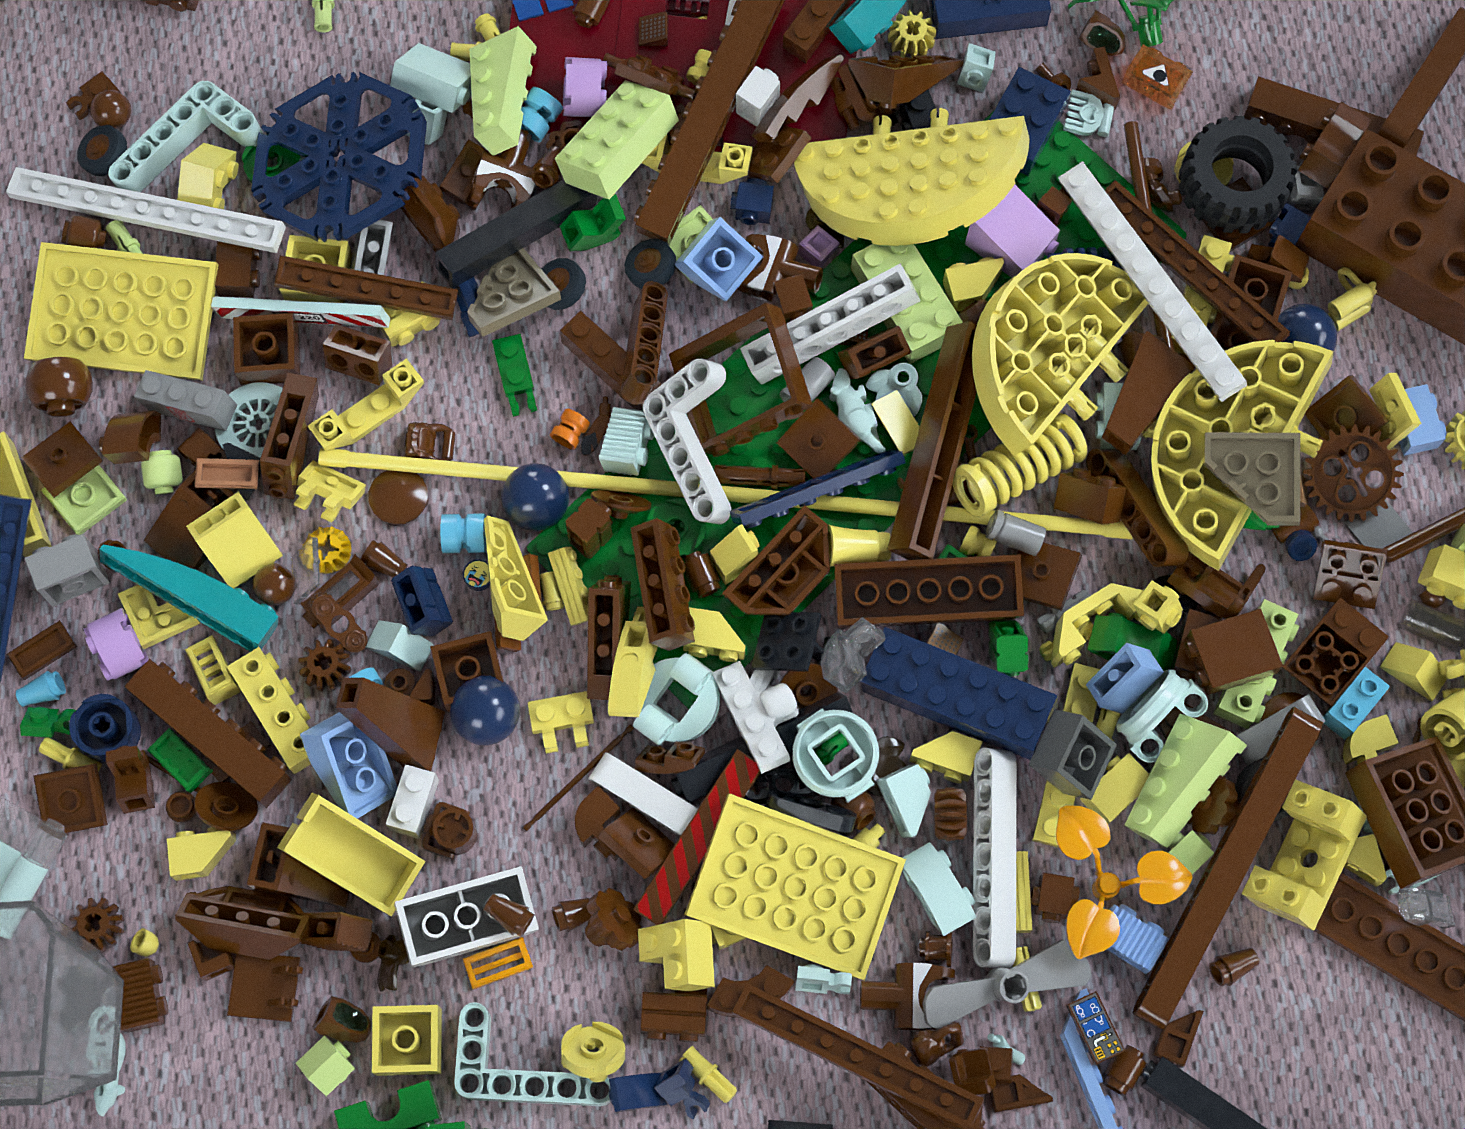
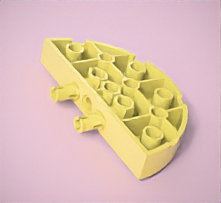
[794,108,1030,246]
[972,253,1148,456]
[1151,340,1334,571]

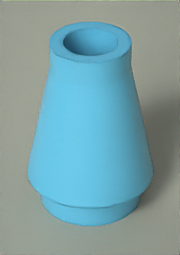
[16,671,66,707]

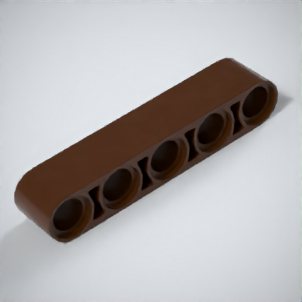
[621,281,668,405]
[1086,448,1189,567]

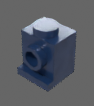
[1268,203,1311,247]

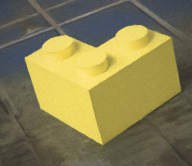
[177,143,239,210]
[638,919,715,992]

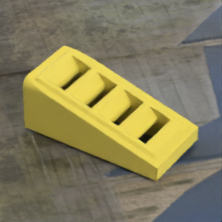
[185,635,241,705]

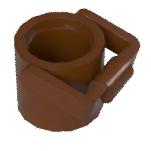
[422,802,478,860]

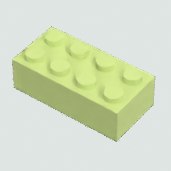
[555,80,679,199]
[851,244,963,364]

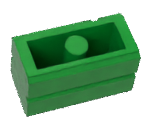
[988,620,1028,677]

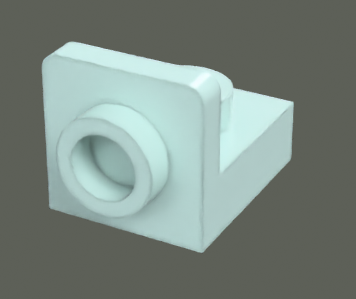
[957,43,996,92]

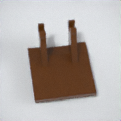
[227,954,303,1022]

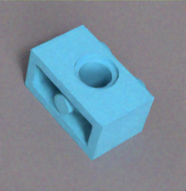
[1323,667,1390,740]

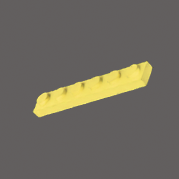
[1032,663,1100,848]

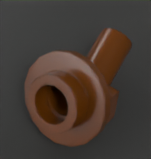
[1035,62,1071,90]

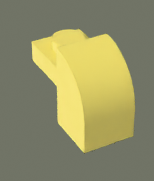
[1343,714,1399,764]

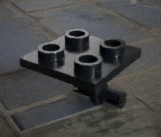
[751,612,837,672]

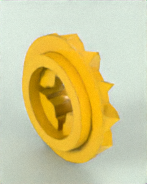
[302,525,352,574]

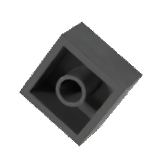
[1028,709,1117,800]

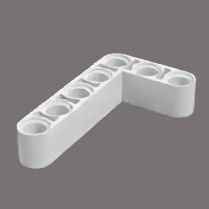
[643,359,731,524]

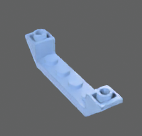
[1060,988,1123,1129]

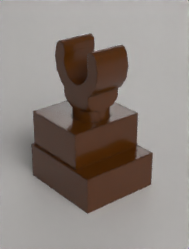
[1037,186,1073,227]

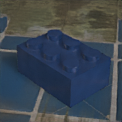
[989,67,1071,176]

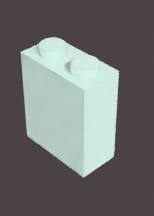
[390,43,472,113]

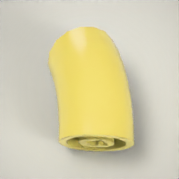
[1420,688,1465,760]

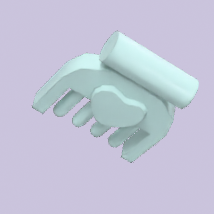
[1063,89,1114,137]

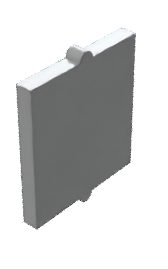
[1343,499,1413,549]

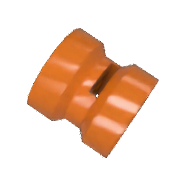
[550,409,590,450]

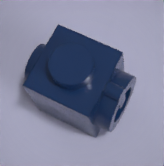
[730,179,774,225]

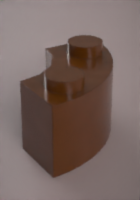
[1298,101,1371,189]
[99,411,161,464]
[707,965,795,1018]

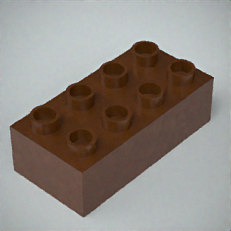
[1295,129,1465,345]

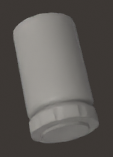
[780,357,835,402]
[986,509,1046,556]

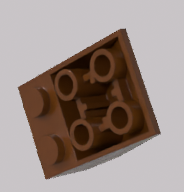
[144,470,234,570]
[1282,598,1389,707]
[247,822,350,908]

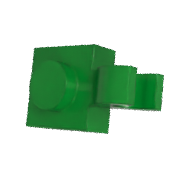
[20,707,76,738]

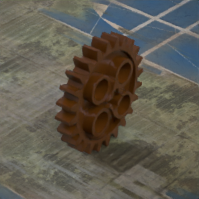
[1302,424,1404,522]

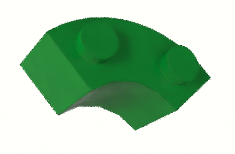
[1087,613,1177,671]

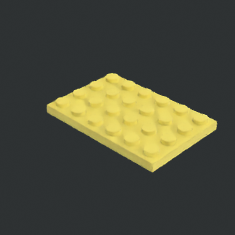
[24,242,219,381]
[684,794,906,981]

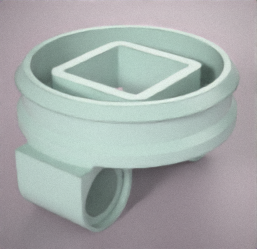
[633,653,720,745]
[1116,669,1208,763]
[793,708,879,803]

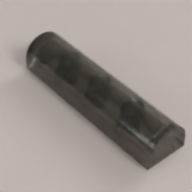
[1398,598,1465,654]

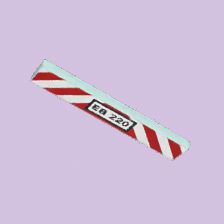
[211,296,390,328]

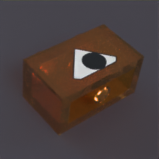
[1122,45,1193,111]

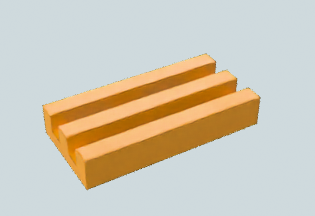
[462,937,533,990]

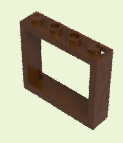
[669,302,813,457]

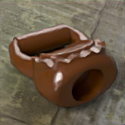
[404,422,456,461]
[910,1022,964,1067]

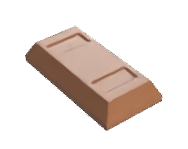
[195,458,259,489]

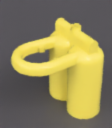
[1328,267,1377,332]

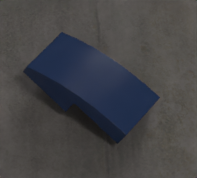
[609,1073,667,1112]

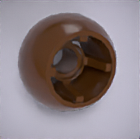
[25,357,93,417]

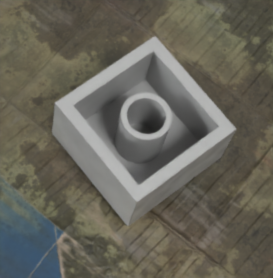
[25,534,110,607]

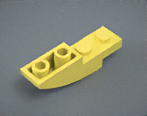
[608,607,658,717]

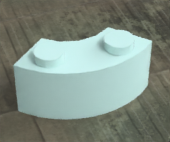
[902,842,976,936]

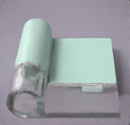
[0,796,68,937]

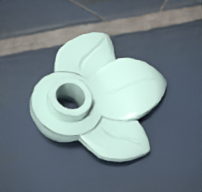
[866,363,922,417]

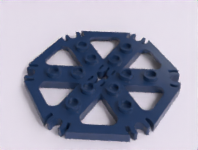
[251,72,427,242]

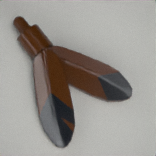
[581,396,611,456]

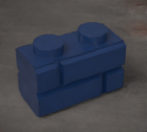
[391,566,453,637]

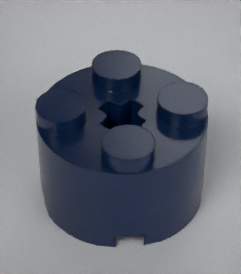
[69,694,141,763]

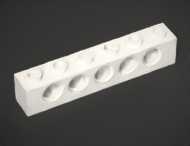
[740,263,921,384]

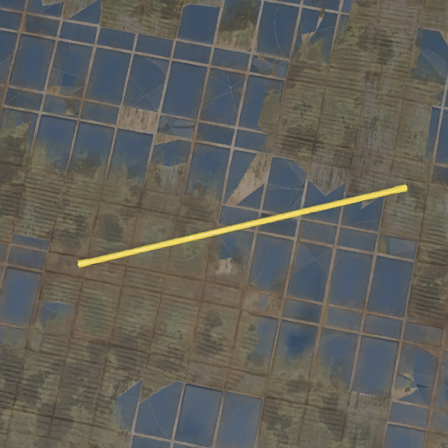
[318,448,1133,540]

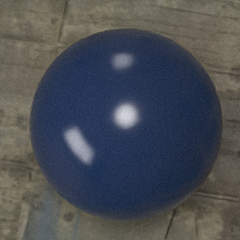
[1278,304,1337,351]
[501,463,569,531]
[450,676,520,746]

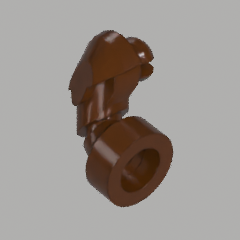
[1144,157,1182,213]

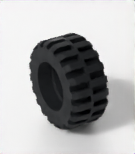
[1178,116,1297,234]

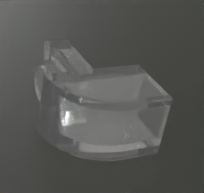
[821,617,886,693]

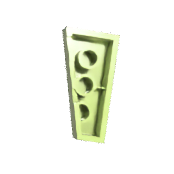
[469,26,537,156]
[1125,713,1247,848]

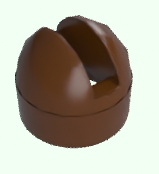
[1418,590,1446,609]

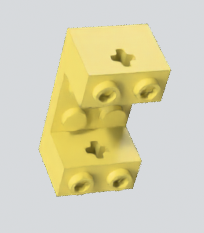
[1242,779,1367,931]

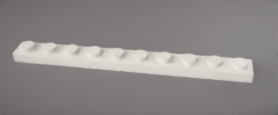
[1058,161,1247,402]
[6,167,286,253]

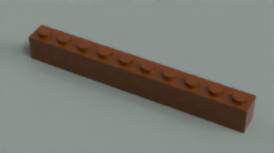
[633,0,785,246]

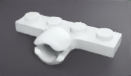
[712,661,798,774]

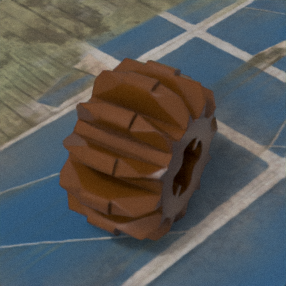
[298,639,352,692]
[934,787,967,841]
[69,898,125,952]

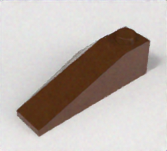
[848,55,964,108]

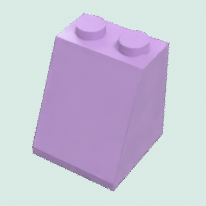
[965,185,1060,278]

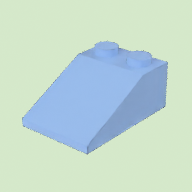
[300,712,398,819]

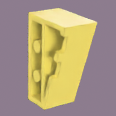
[1417,544,1465,610]

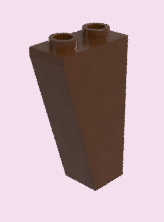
[1102,331,1195,456]
[260,373,319,500]
[587,575,631,700]
[335,677,445,772]

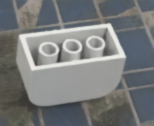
[394,866,539,968]

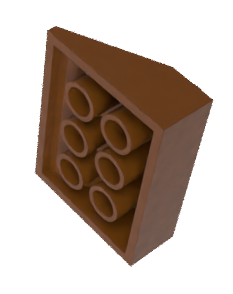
[1345,736,1465,889]

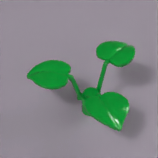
[1068,0,1174,47]

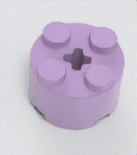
[563,57,607,117]
[84,608,149,681]

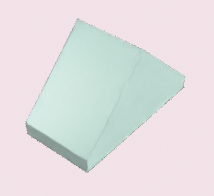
[365,620,434,672]

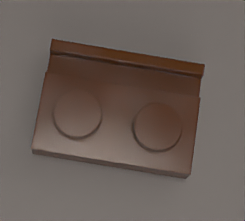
[439,139,487,211]

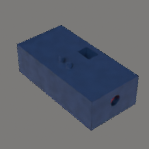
[929,0,1051,39]

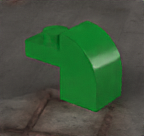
[559,194,626,252]

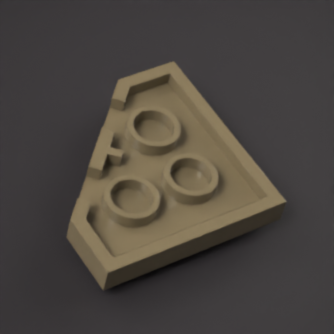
[467,248,561,337]
[1205,432,1300,526]

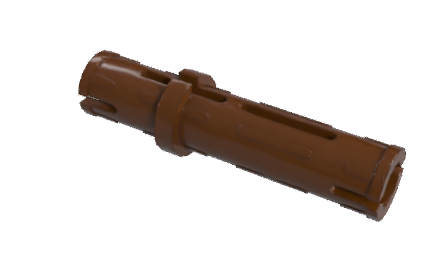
[714,465,805,489]

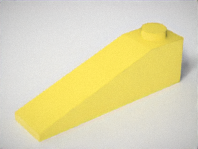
[484,516,548,641]

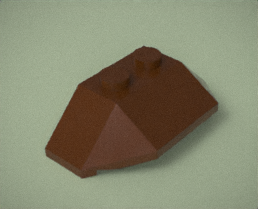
[397,175,461,252]
[723,505,830,616]
[175,886,310,960]

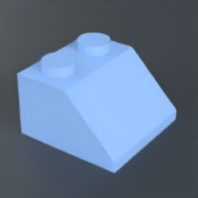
[675,217,763,301]

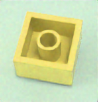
[280,235,353,303]
[372,1005,442,1076]

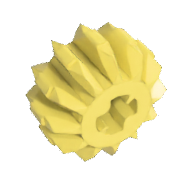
[887,10,936,58]

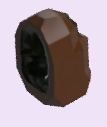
[1079,10,1126,56]
[312,996,371,1043]

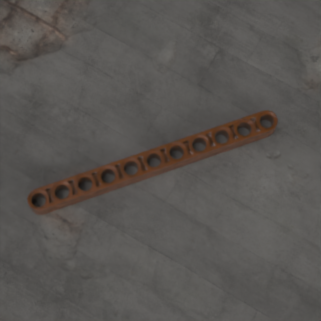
[1132,707,1323,1030]

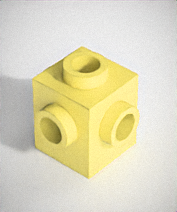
[1133,580,1183,634]

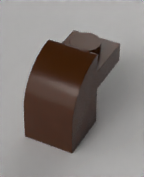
[106,746,155,814]
[575,786,621,861]

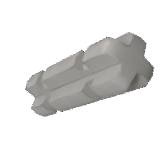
[1037,590,1091,633]

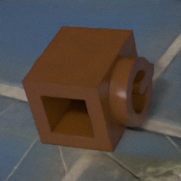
[1031,872,1080,923]

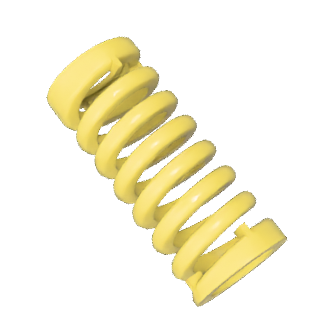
[953,413,1087,517]

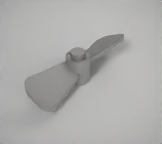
[923,940,1091,1029]

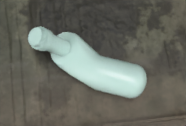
[987,1033,1025,1065]

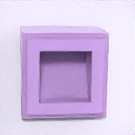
[798,225,840,268]

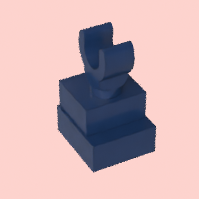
[654,1058,710,1119]

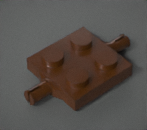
[603,53,697,101]

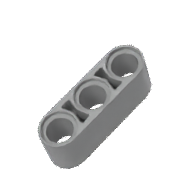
[1236,694,1325,766]

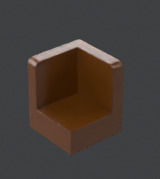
[187,940,235,981]
[949,1047,997,1095]

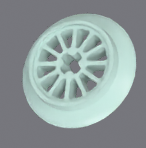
[215,382,283,458]

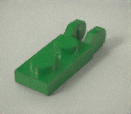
[492,333,537,417]

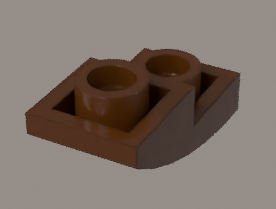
[635,741,705,774]

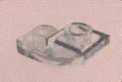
[1398,888,1455,929]

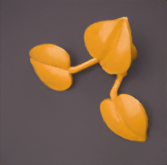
[1056,805,1193,959]

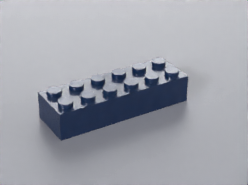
[860,627,1058,760]

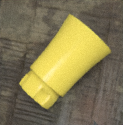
[828,525,892,567]

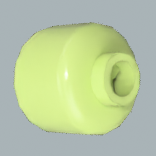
[141,450,183,495]

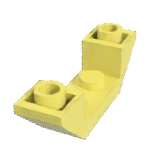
[642,135,753,184]
[308,358,424,451]
[1051,583,1143,668]

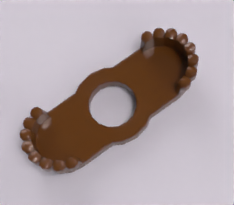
[308,592,368,653]

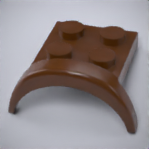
[1167,551,1266,620]

